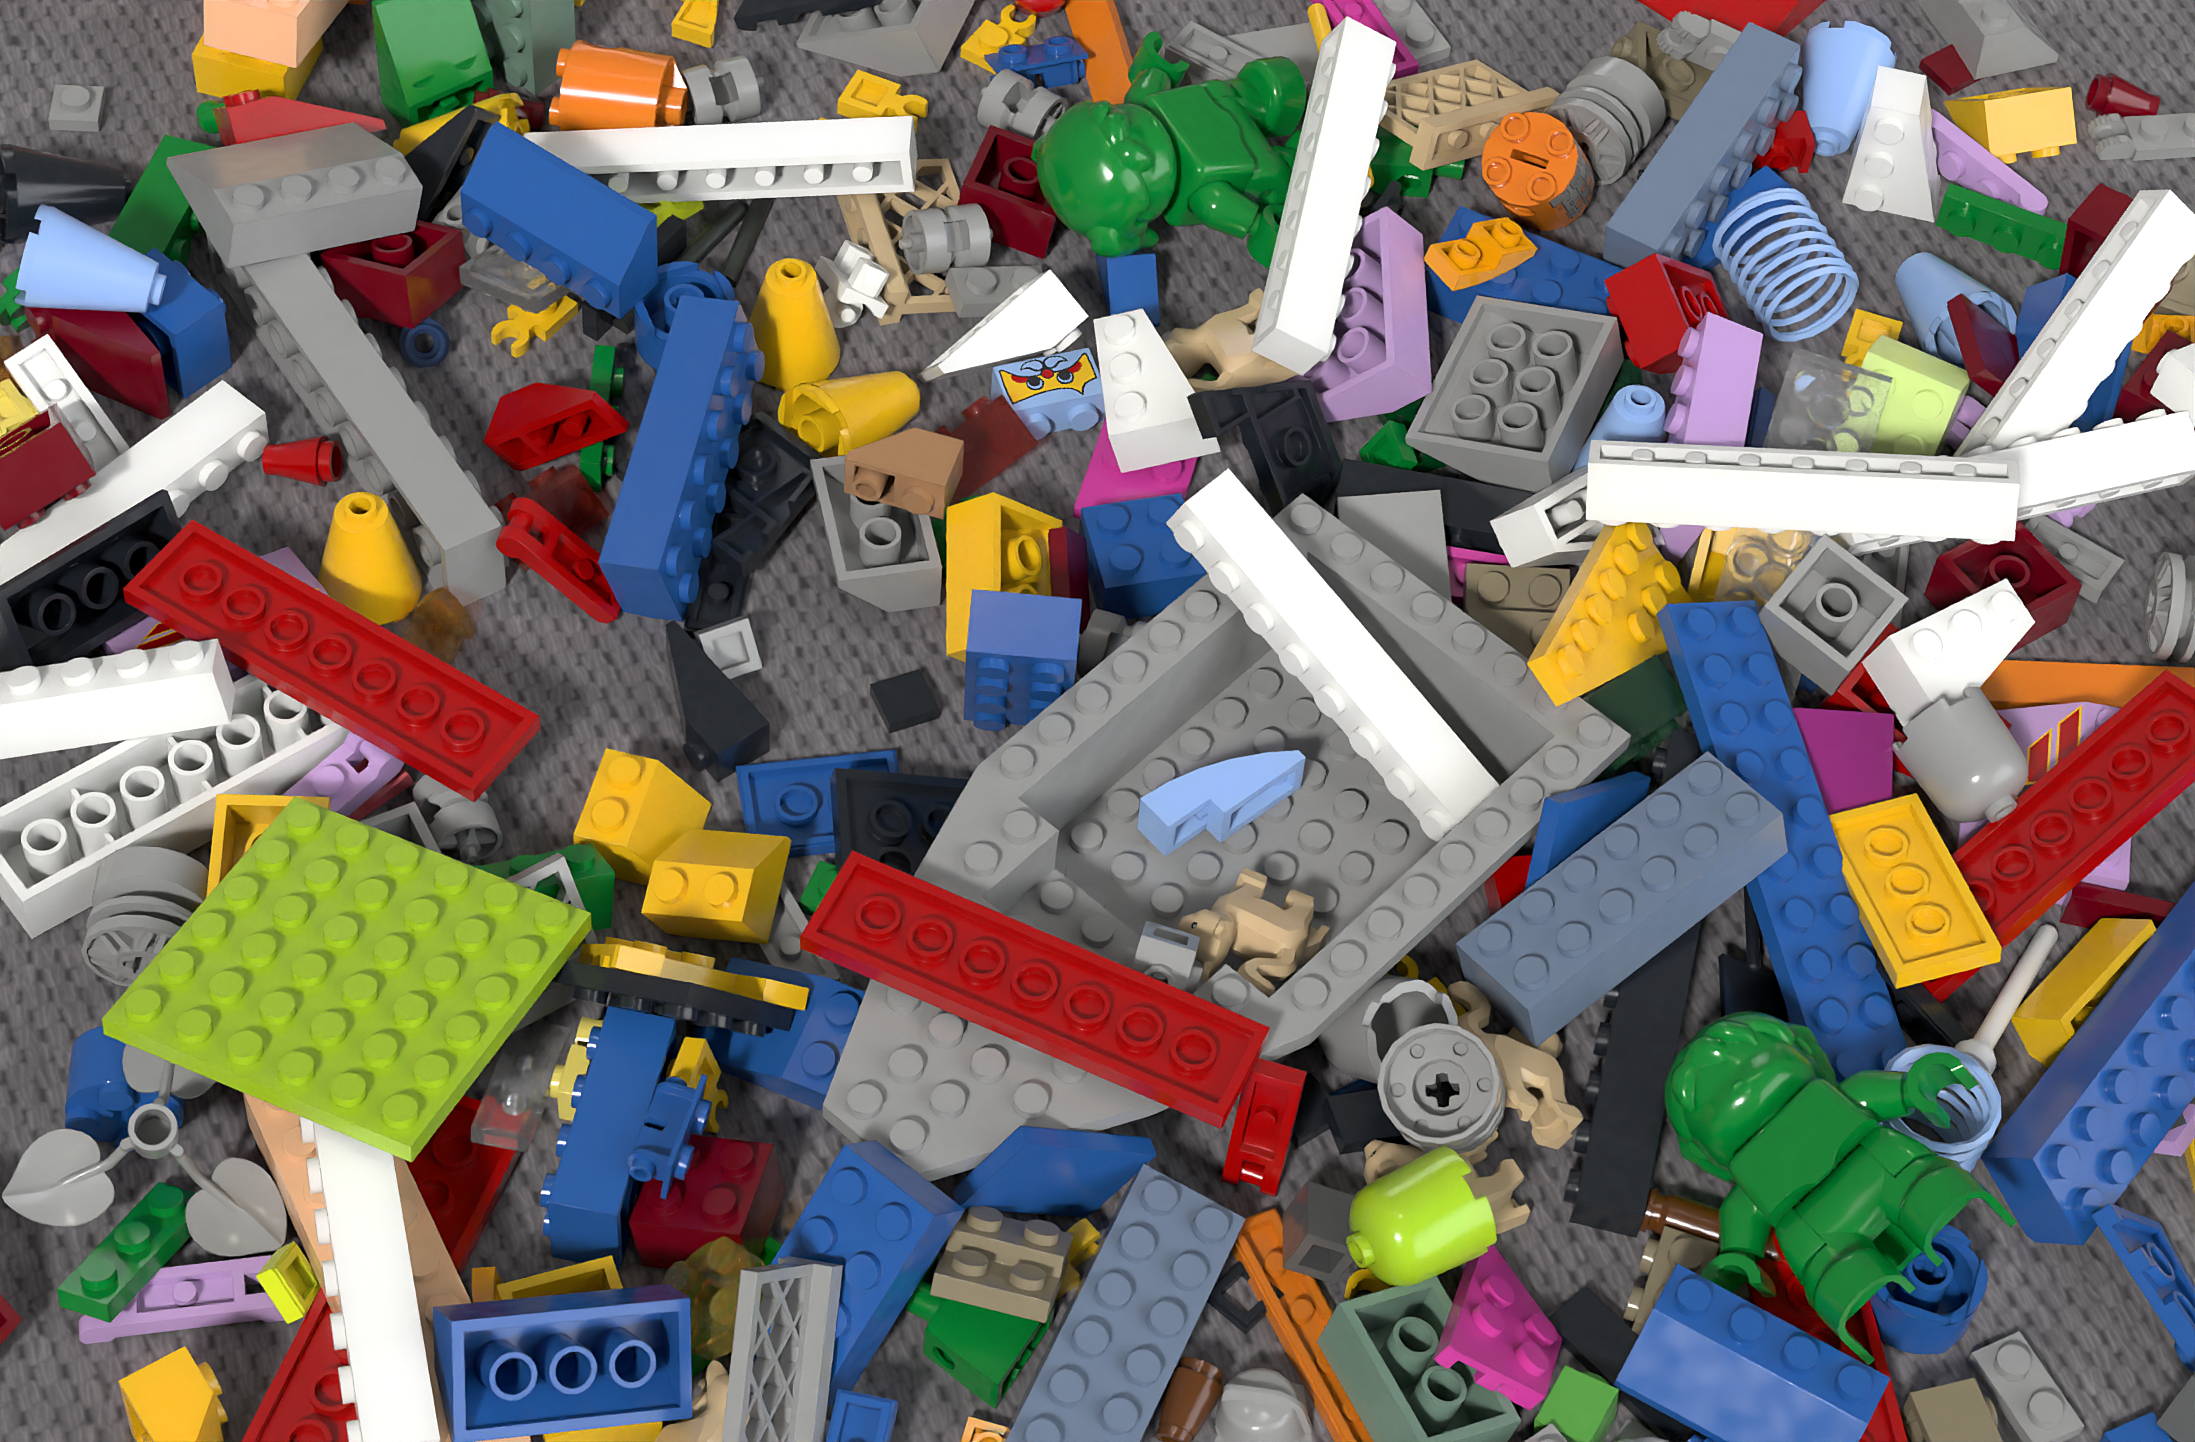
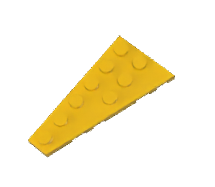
[1527,522,1694,707]

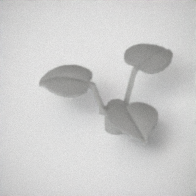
[2,1044,287,1257]

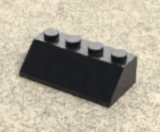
[0,489,182,673]

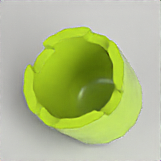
[1346,1145,1497,1287]

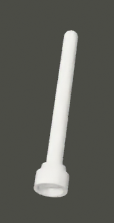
[1955,924,2058,1090]

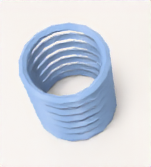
[1712,188,1859,342]
[1878,1044,2001,1173]

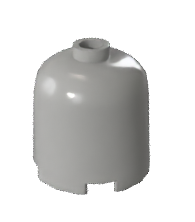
[1891,687,2029,823]
[1319,975,1458,1084]

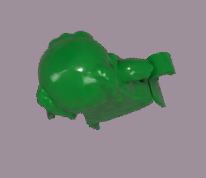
[1031,31,1306,269]
[1664,1011,2017,1365]

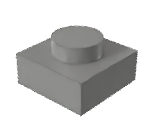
[48,84,106,132]
[693,616,763,679]

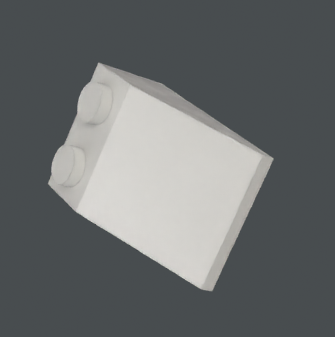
[916,270,1089,383]

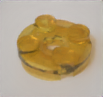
[663,1237,765,1360]

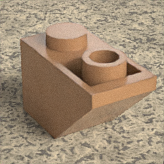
[844,427,964,520]

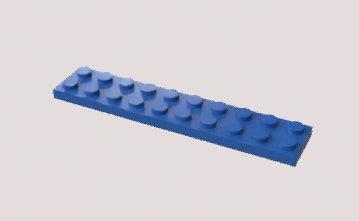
[1656,600,1907,1084]

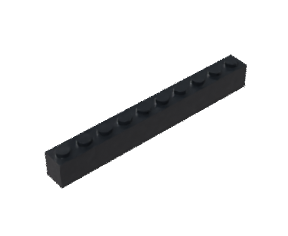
[1563,728,1703,1238]

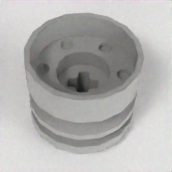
[1544,56,1666,186]
[2144,552,2195,663]
[81,846,209,986]
[1377,1023,1507,1154]

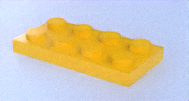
[1828,793,2002,989]

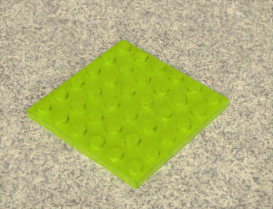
[102,796,591,1162]

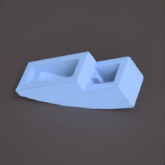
[1137,750,1306,857]

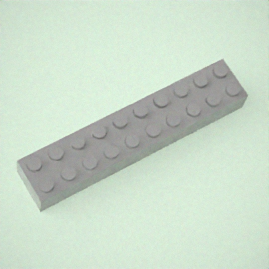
[206,234,509,613]

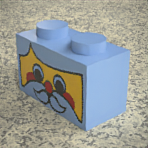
[991,348,1105,441]

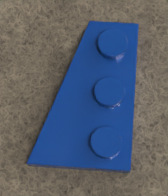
[2091,1203,2195,1372]

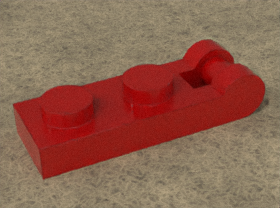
[496,497,621,624]
[1221,1058,1307,1197]

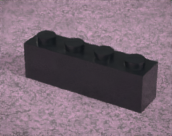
[1333,458,1536,556]

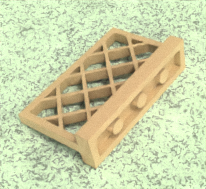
[1378,59,1560,171]
[836,158,986,326]

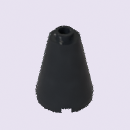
[0,144,134,244]

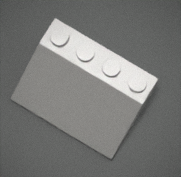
[796,0,975,77]
[166,122,423,269]
[1405,295,1624,493]

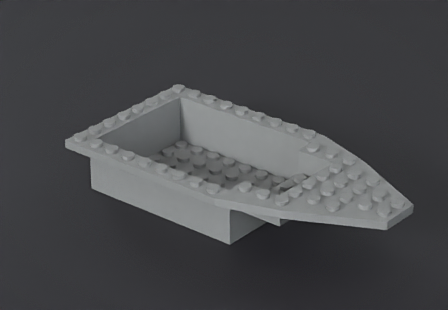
[822,493,1631,1182]

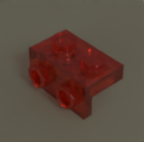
[934,394,1039,504]
[494,464,610,572]

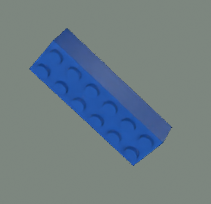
[598,295,765,622]

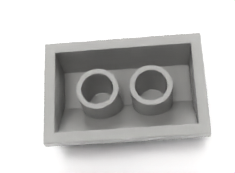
[1917,0,2059,80]
[810,455,942,612]

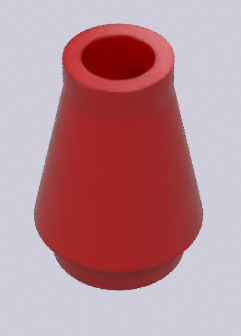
[262,435,343,487]

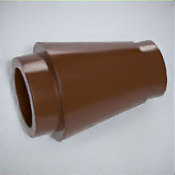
[1155,1357,1224,1442]

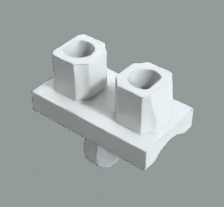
[814,240,890,328]

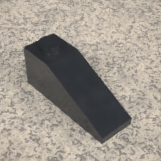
[404,104,501,223]
[666,620,770,783]

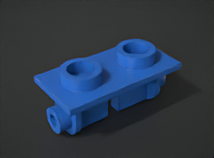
[984,36,1088,89]
[627,1074,712,1200]

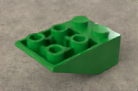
[371,0,494,129]

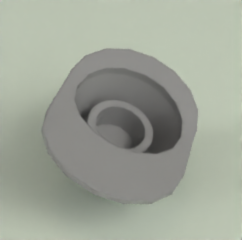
[1214,1368,1313,1442]

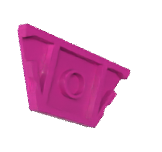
[1073,417,1200,519]
[1434,1244,1563,1410]

